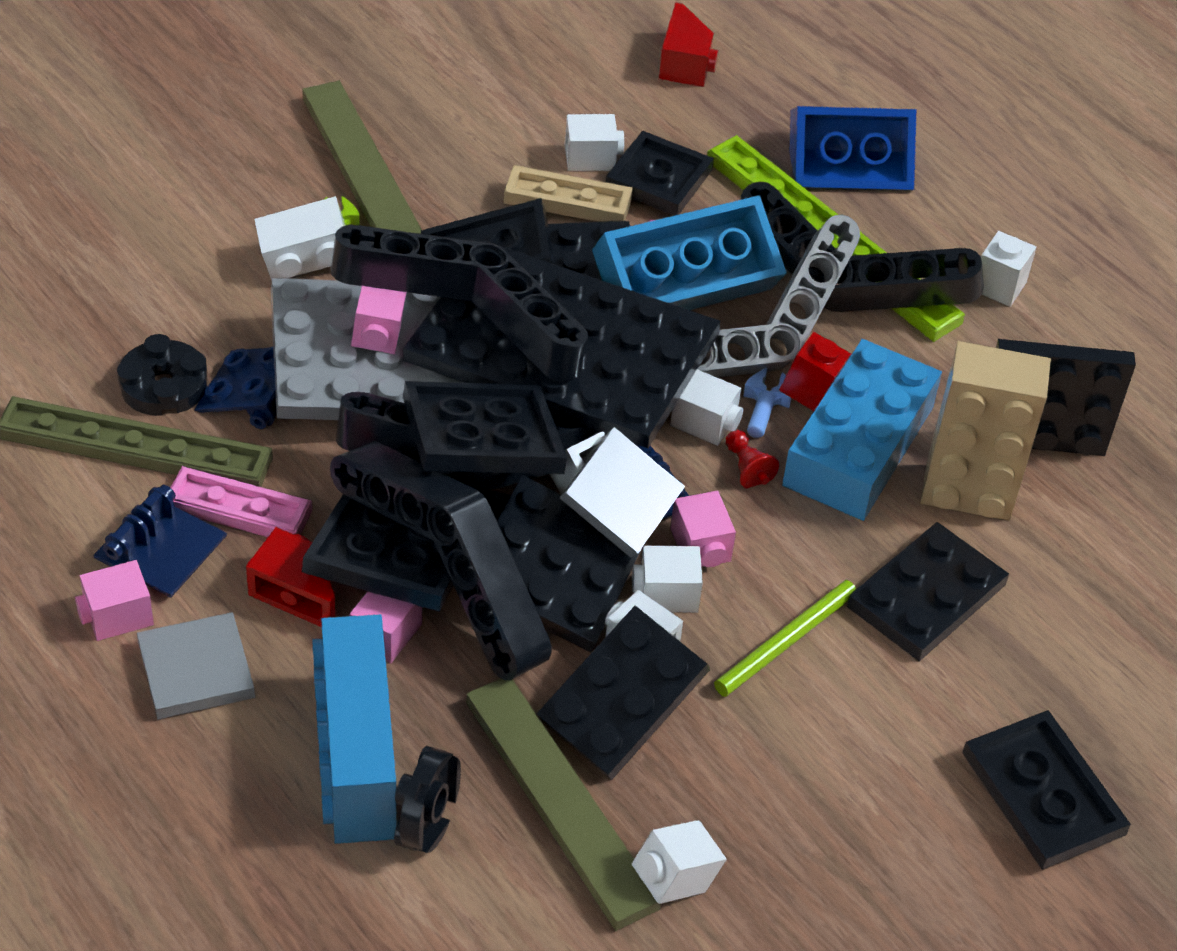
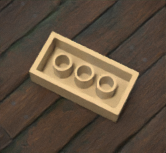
[920,341,1051,521]

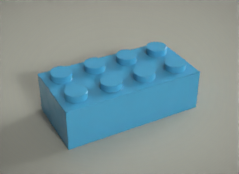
[592,195,787,310]
[782,339,942,521]
[312,614,396,844]

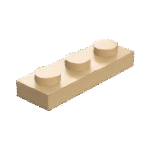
[504,165,633,222]

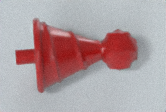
[725,429,780,489]

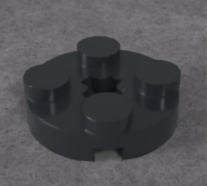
[117,334,208,416]
[394,746,461,853]

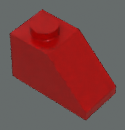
[659,2,719,87]
[779,331,851,411]
[246,527,335,627]

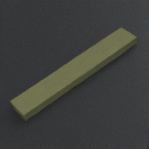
[302,80,422,234]
[0,396,273,487]
[466,679,661,931]

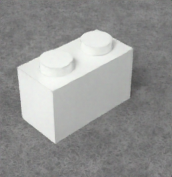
[254,196,346,280]

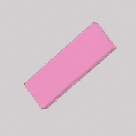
[170,466,312,537]

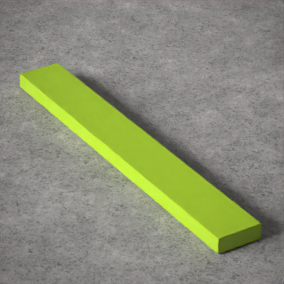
[707,135,965,342]

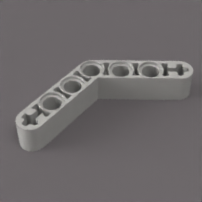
[697,215,860,378]

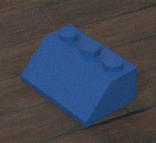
[789,106,917,190]

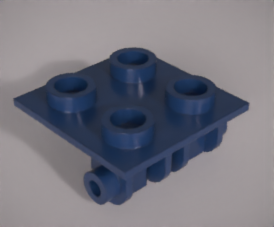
[194,346,277,429]
[93,485,227,598]

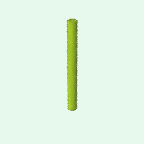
[714,580,856,697]

